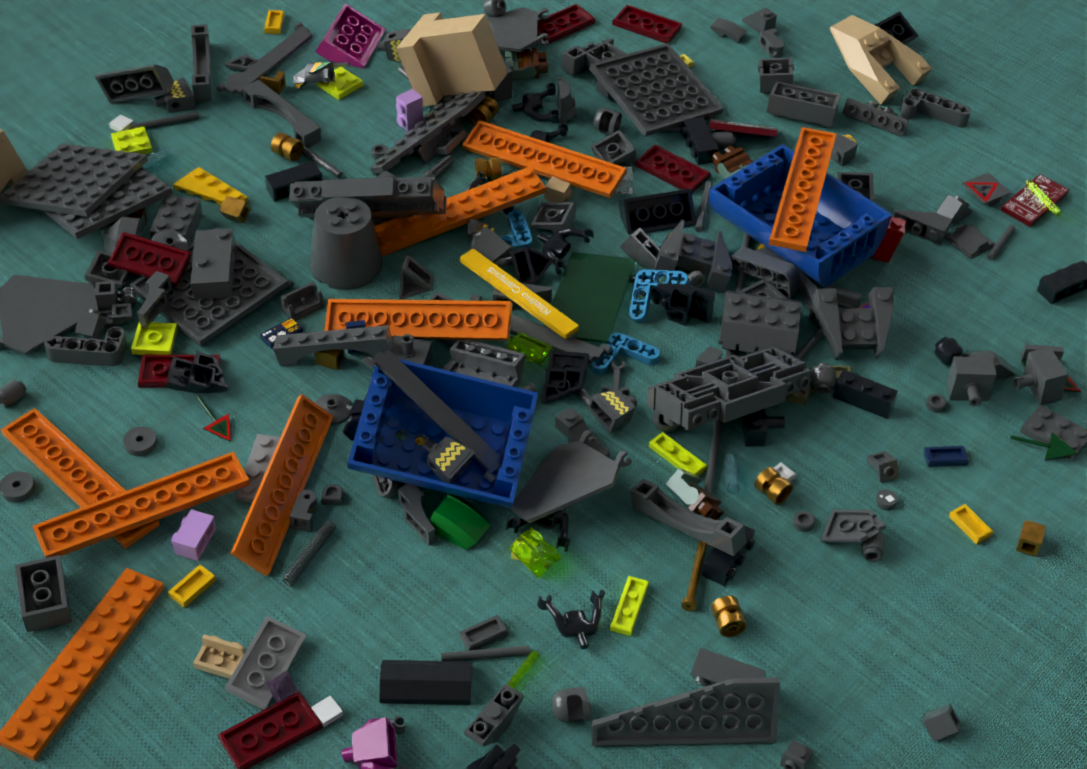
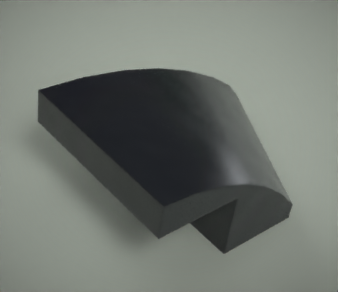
[656,284,715,326]
[541,350,589,403]
[166,351,229,393]

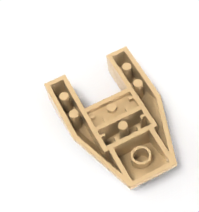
[830,15,932,105]

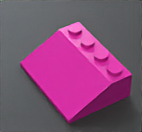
[316,3,386,68]

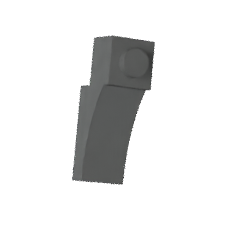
[137,271,172,328]
[555,407,610,458]
[398,484,436,545]

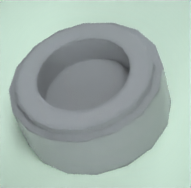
[687,271,705,287]

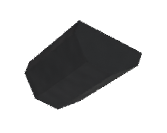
[379,660,472,705]

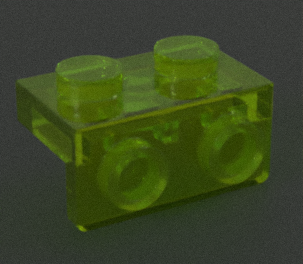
[508,332,553,365]
[510,528,562,578]

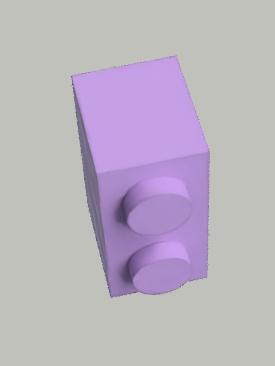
[396,89,424,131]
[171,509,216,561]

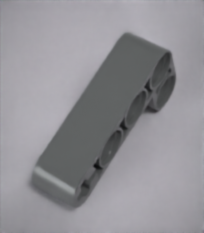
[900,88,971,127]
[730,247,800,299]
[44,327,127,366]

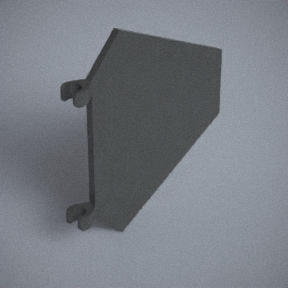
[487,7,549,52]
[0,275,99,355]
[510,430,632,523]

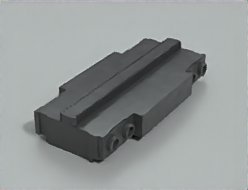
[289,177,447,219]
[647,347,811,430]

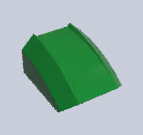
[430,494,490,550]

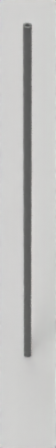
[704,233,751,494]

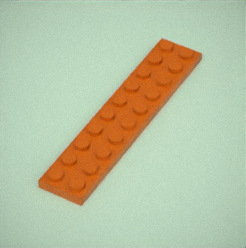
[462,120,627,198]
[769,127,837,252]
[375,166,546,256]
[324,299,513,341]
[231,394,334,576]
[1,408,160,549]
[32,451,250,558]
[0,568,164,761]

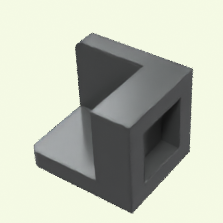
[923,704,961,741]

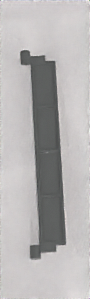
[216,22,312,95]
[470,293,612,363]
[363,350,500,483]

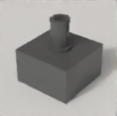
[392,334,432,366]
[1013,347,1068,405]
[946,357,997,406]

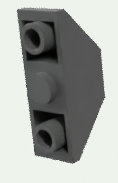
[464,684,524,747]

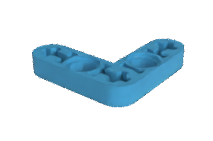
[500,210,532,250]
[629,269,690,323]
[591,332,660,375]

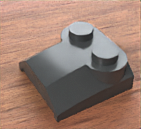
[557,77,576,124]
[590,130,636,164]
[530,202,576,234]
[85,250,131,288]

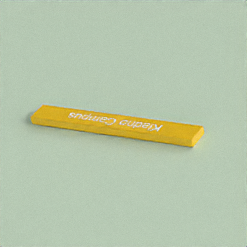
[460,249,579,339]

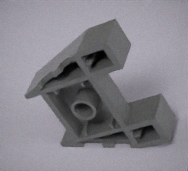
[561,38,627,98]
[654,220,732,292]
[813,287,894,360]

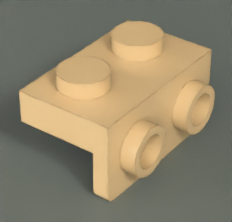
[193,634,245,679]

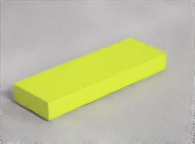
[649,432,707,476]
[610,576,649,636]

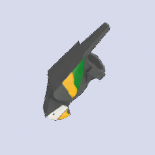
[294,62,350,89]

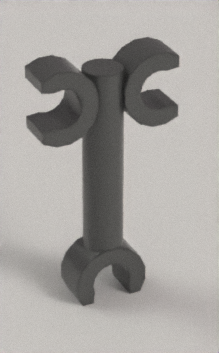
[602,360,630,397]

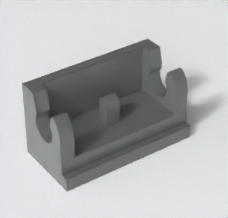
[281,282,325,320]

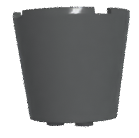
[310,197,383,290]

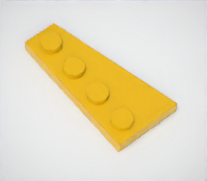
[173,167,249,206]

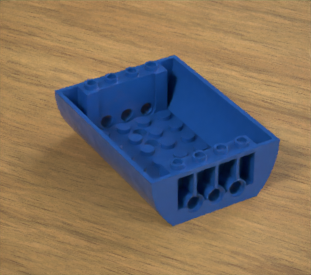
[709,144,892,288]
[347,359,538,509]

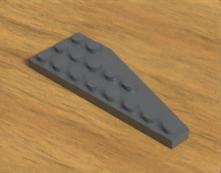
[370,91,486,174]
[592,678,780,746]

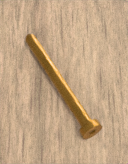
[681,540,707,611]

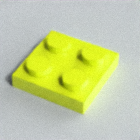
[317,67,363,100]
[111,127,153,154]
[131,322,178,355]

